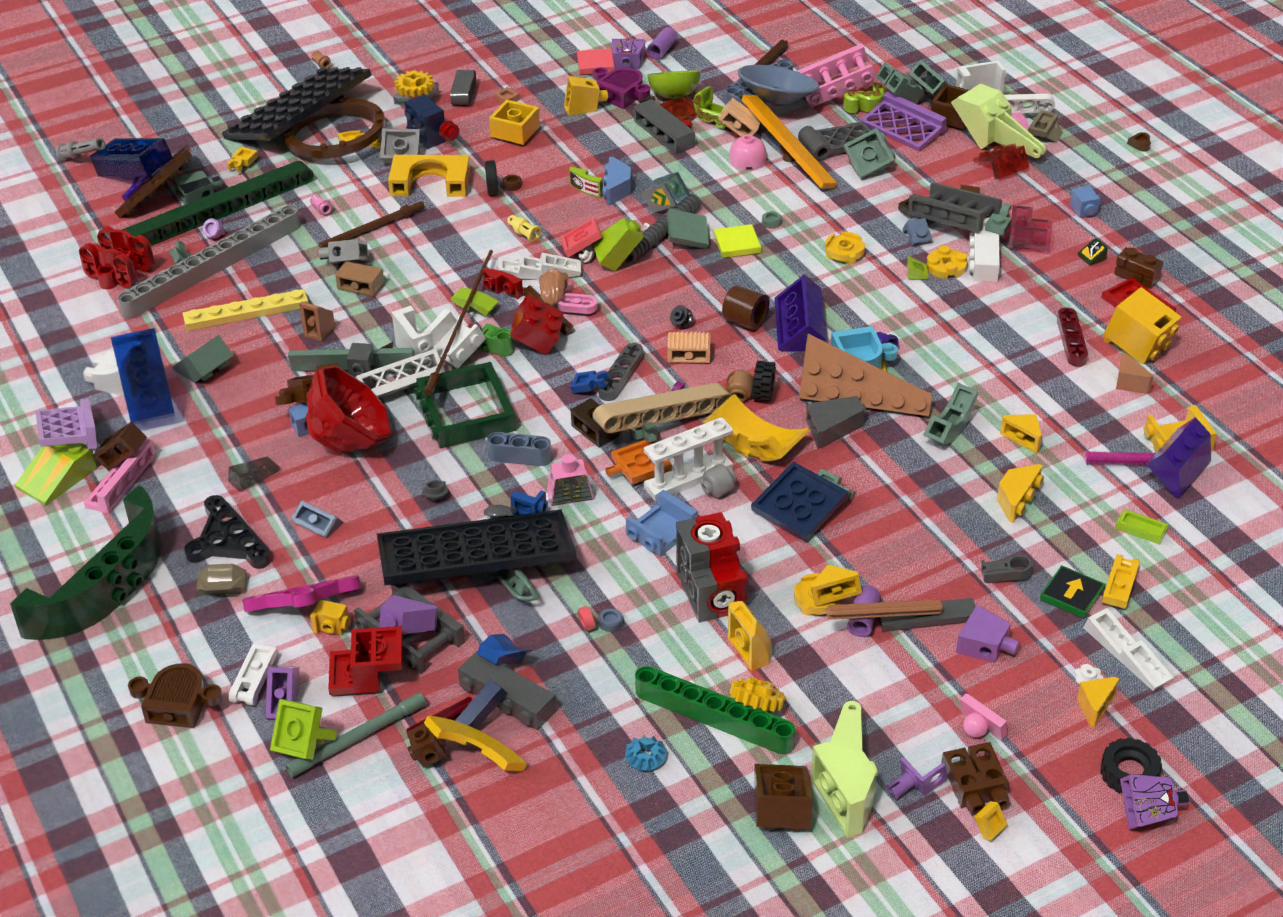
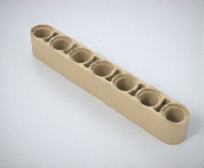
[593,383,731,433]

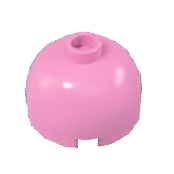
[729,135,767,170]

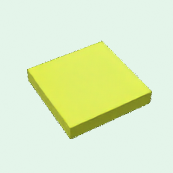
[714,224,761,258]

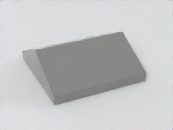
[380,128,420,164]

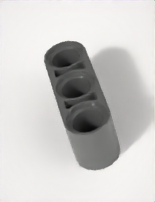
[451,70,476,105]

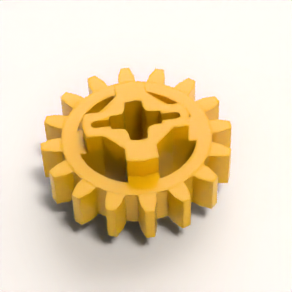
[394,70,434,98]
[729,677,786,712]

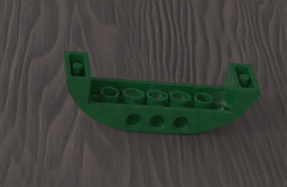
[10,485,162,640]

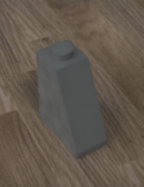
[806,396,866,449]

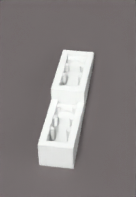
[1083,608,1174,691]

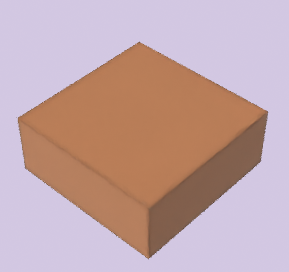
[494,87,520,104]

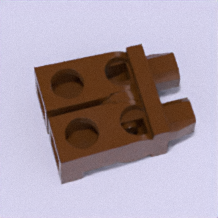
[941,742,1009,816]

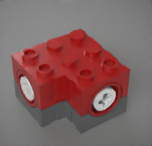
[676,512,748,623]

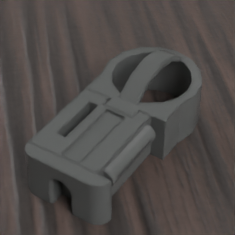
[981,555,1032,583]

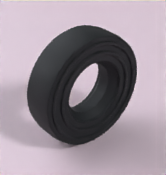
[485,160,498,195]

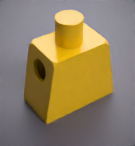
[564,76,608,116]

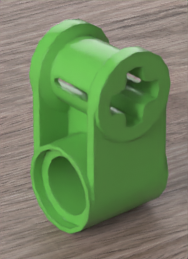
[478,324,515,357]

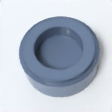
[598,608,623,632]

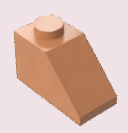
[299,301,335,342]

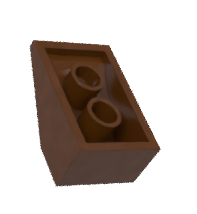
[754,764,813,831]

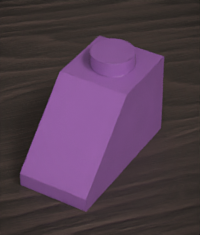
[379,595,438,634]
[266,666,300,719]

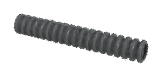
[625,193,701,263]

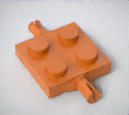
[605,440,672,485]

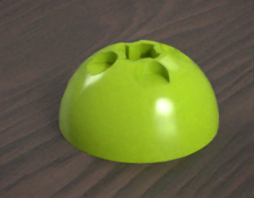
[647,70,701,99]

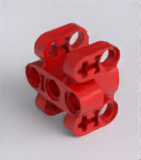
[79,226,154,290]

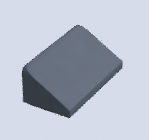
[290,500,343,538]

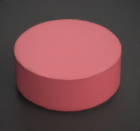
[578,606,596,631]

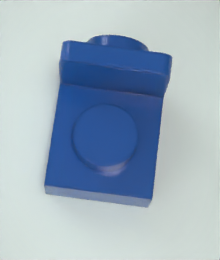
[510,490,548,515]

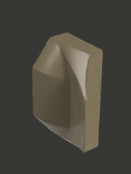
[1028,110,1063,143]
[196,564,247,596]

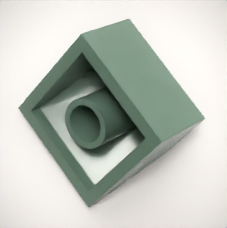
[172,335,234,383]

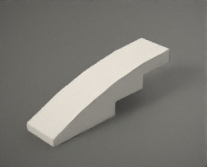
[497,253,581,280]

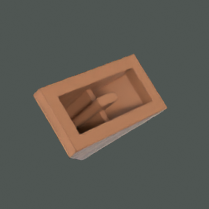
[1116,352,1153,394]

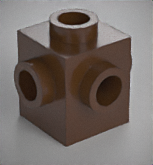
[407,723,447,768]

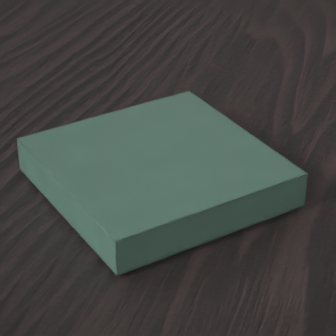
[667,208,709,249]

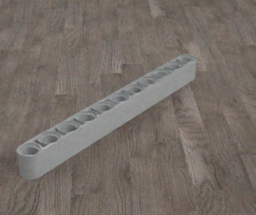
[117,205,301,319]

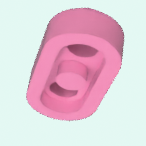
[557,293,598,315]

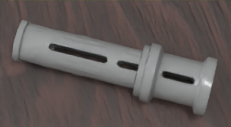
[56,138,105,161]

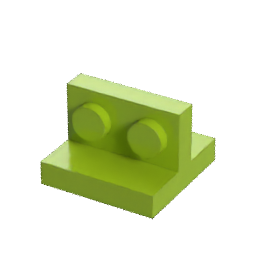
[270,699,337,760]

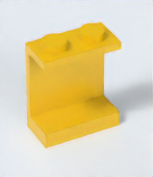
[1143,406,1217,452]

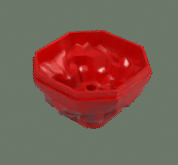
[306,366,392,454]

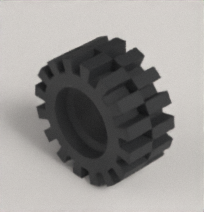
[752,360,776,401]

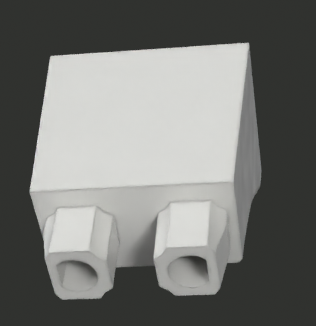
[83,341,152,398]

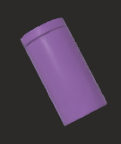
[647,27,678,59]
[847,585,880,637]

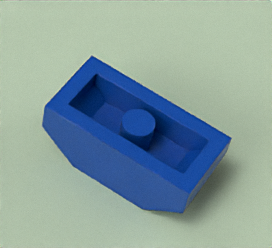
[477,634,533,664]

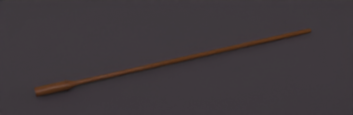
[424,250,493,396]

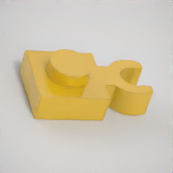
[227,147,258,173]

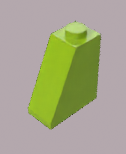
[592,218,644,271]

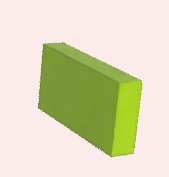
[1115,509,1169,545]

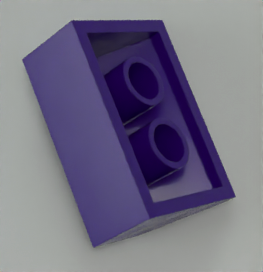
[1146,417,1211,498]

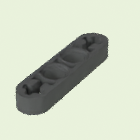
[598,343,643,401]

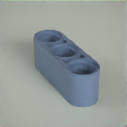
[487,432,552,466]

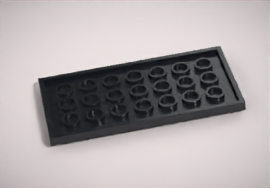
[222,67,372,141]
[377,509,577,586]

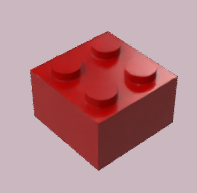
[510,294,564,355]

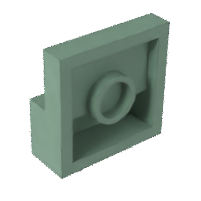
[843,128,896,179]

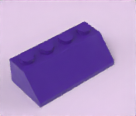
[774,274,826,352]

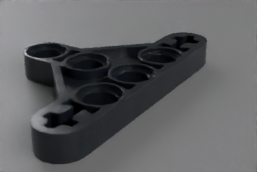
[184,495,271,569]

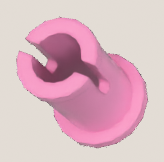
[310,194,332,215]

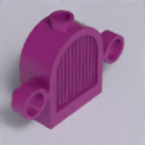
[593,67,650,109]

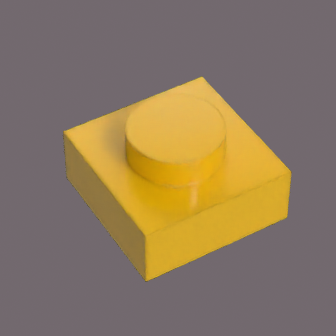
[974,801,1008,840]

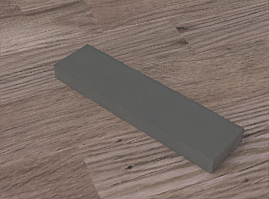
[878,598,976,632]

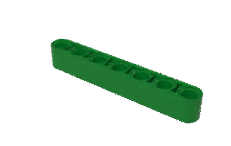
[635,666,796,754]

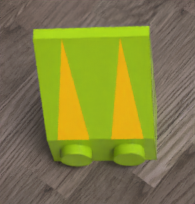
[15,443,97,506]

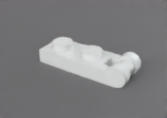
[229,644,277,706]

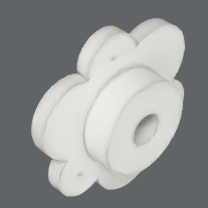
[1075,664,1103,685]

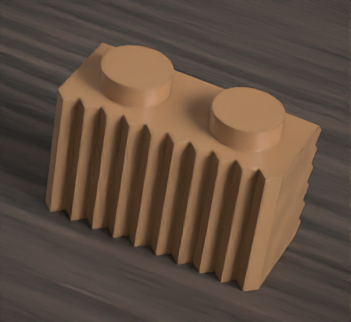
[335,261,384,297]

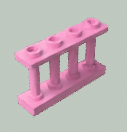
[797,44,877,108]

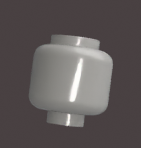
[701,464,736,498]

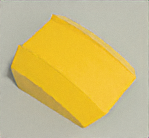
[728,601,773,671]

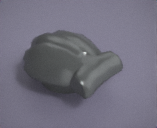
[422,480,448,501]
[484,505,518,519]

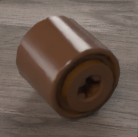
[722,285,770,330]

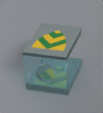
[641,172,690,213]

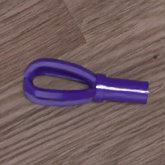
[122,171,152,201]

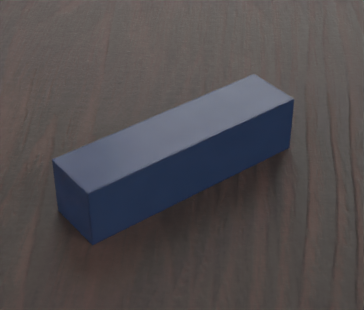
[455,679,507,729]

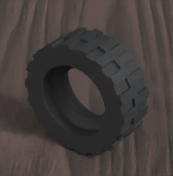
[1100,738,1162,794]

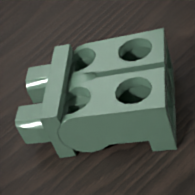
[876,62,928,104]

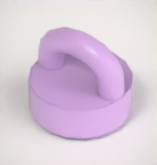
[203,218,225,239]

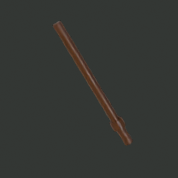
[318,201,425,248]

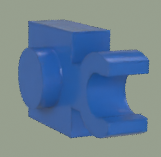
[570,370,610,394]

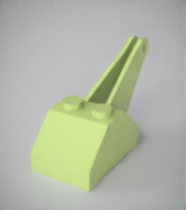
[951,83,1046,158]
[811,701,878,839]

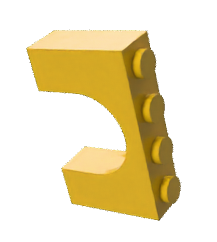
[388,155,470,197]

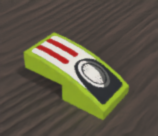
[569,166,603,198]

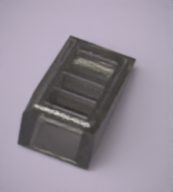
[228,456,280,491]

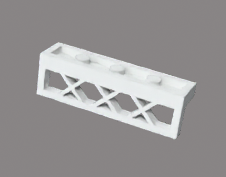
[355,348,445,399]

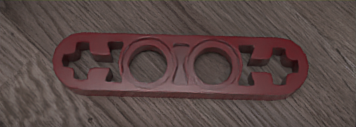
[1057,307,1088,367]

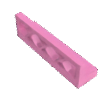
[84,438,156,514]

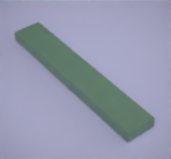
[288,348,417,371]

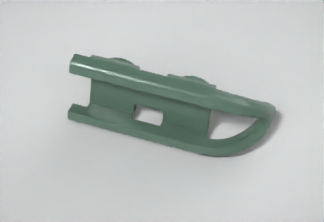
[497,569,540,601]

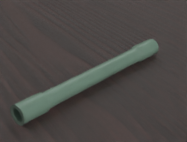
[285,692,426,778]

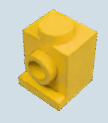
[310,599,351,636]

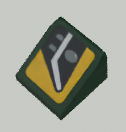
[1078,238,1108,265]

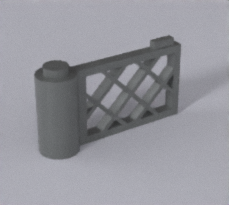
[798,122,871,161]

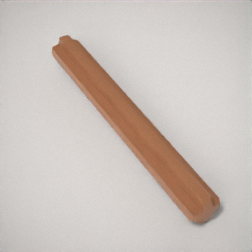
[826,600,943,620]

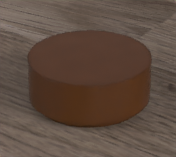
[503,174,522,191]

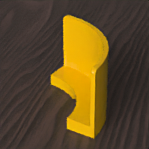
[703,394,810,461]

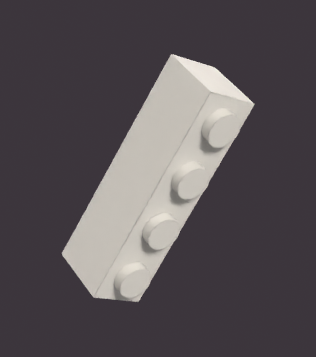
[969,217,1000,282]

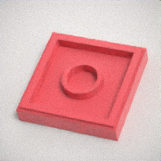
[577,49,615,75]
[561,218,602,257]

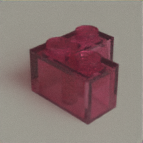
[1008,205,1052,252]

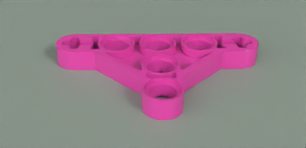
[242,575,361,612]

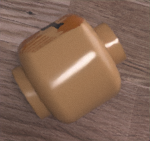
[725,370,754,402]

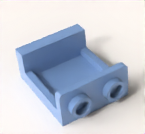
[626,490,698,557]

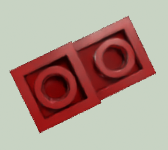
[483,268,523,299]

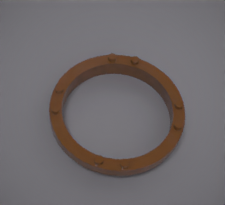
[282,96,386,159]

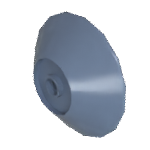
[738,65,820,105]

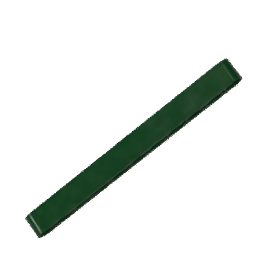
[122,161,314,249]

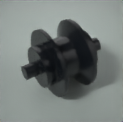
[670,305,693,328]

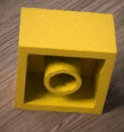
[489,99,540,145]

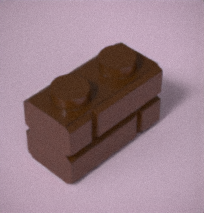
[1114,247,1164,289]

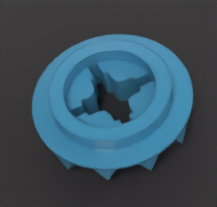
[625,735,667,771]

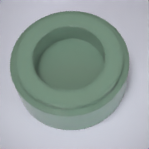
[762,211,781,229]

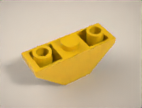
[997,464,1044,523]

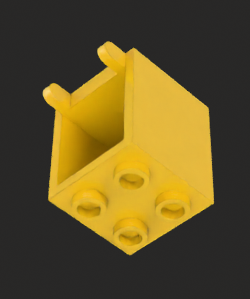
[1103,287,1182,365]

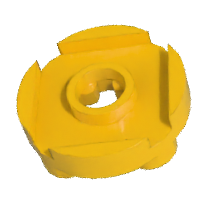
[825,232,865,264]
[926,245,967,279]
[794,573,842,616]

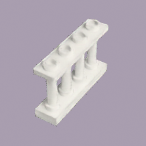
[644,418,733,501]

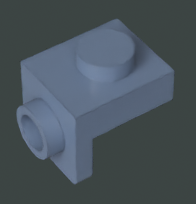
[902,218,932,246]

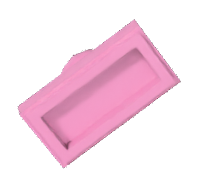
[960,694,1007,741]

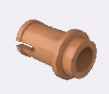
[311,51,331,68]

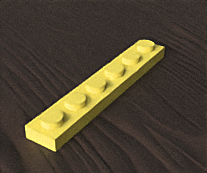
[182,289,308,331]

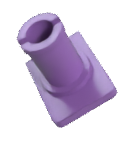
[886,757,947,799]

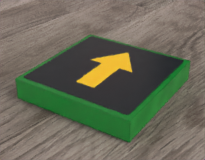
[1040,565,1106,619]

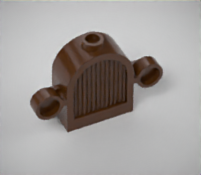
[275,375,314,405]
[128,663,223,728]

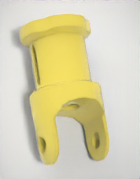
[508,215,542,243]

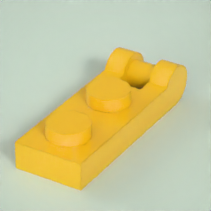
[1102,554,1140,609]

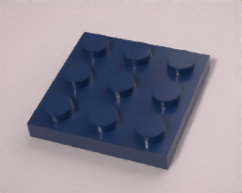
[751,461,849,542]

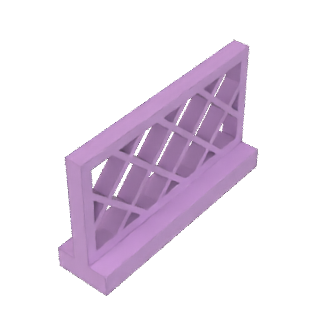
[35,398,97,449]

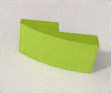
[451,288,499,317]

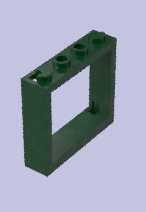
[414,362,516,449]

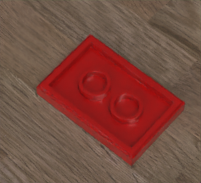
[1101,278,1176,312]

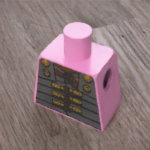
[547,454,594,507]

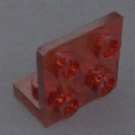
[973,143,1029,179]

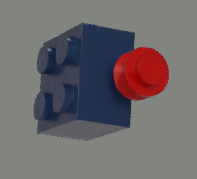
[404,94,460,149]

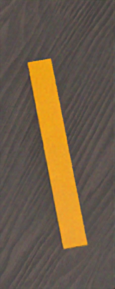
[741,94,838,189]

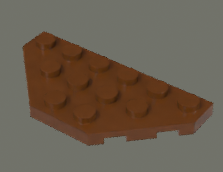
[114,145,192,218]

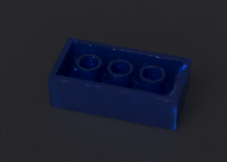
[89,138,173,178]
[111,328,175,424]

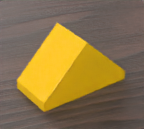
[1000,414,1042,454]
[810,564,862,606]
[1077,677,1119,728]

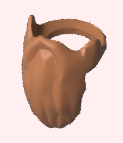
[539,269,568,306]

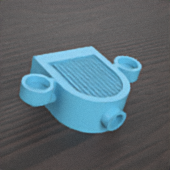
[831,326,898,369]

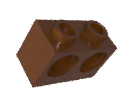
[93,421,147,471]

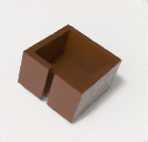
[931,84,969,129]

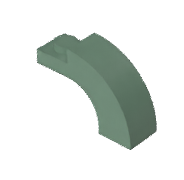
[923,383,979,445]

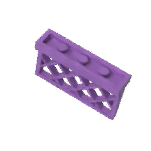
[861,91,947,152]

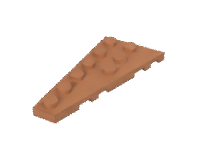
[799,334,933,416]

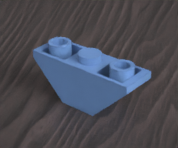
[603,157,631,205]

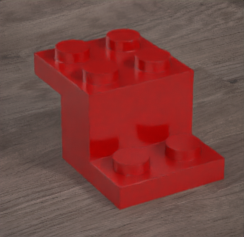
[328,626,403,695]

